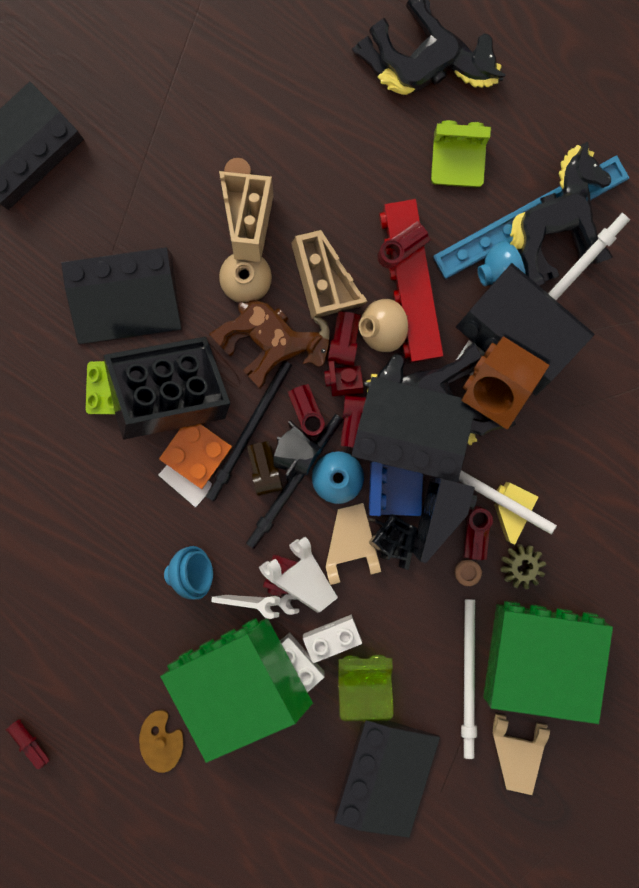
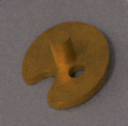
[139,710,184,773]

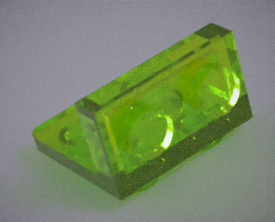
[338,655,393,721]

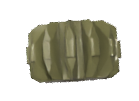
[500,544,546,589]

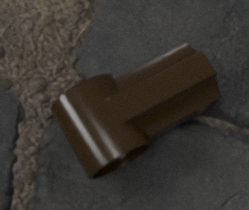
[247,441,283,496]

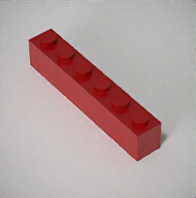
[379,199,443,363]

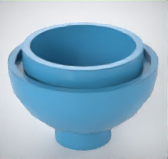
[478,241,525,287]
[312,451,364,504]
[164,546,213,600]

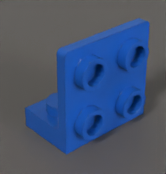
[369,462,423,516]

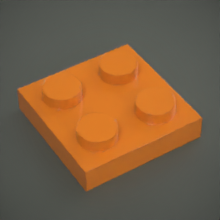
[159,424,232,489]

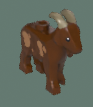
[209,300,330,389]

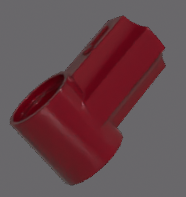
[377,221,431,268]
[328,311,361,367]
[287,384,325,437]
[341,395,366,447]
[463,506,493,560]

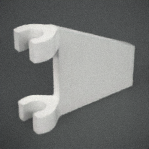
[259,537,338,613]
[212,594,299,619]

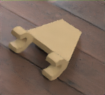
[326,503,381,585]
[492,713,550,795]

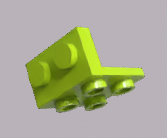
[431,120,491,187]
[86,361,115,414]

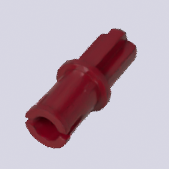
[6,719,49,769]

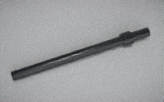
[205,361,293,501]
[246,414,343,549]

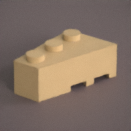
[219,171,273,262]
[291,230,367,319]

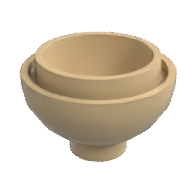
[219,254,272,303]
[359,299,408,352]

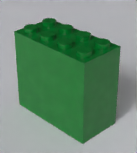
[483,601,613,724]
[160,618,313,763]

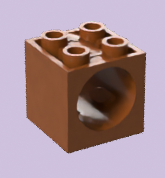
[461,336,550,430]

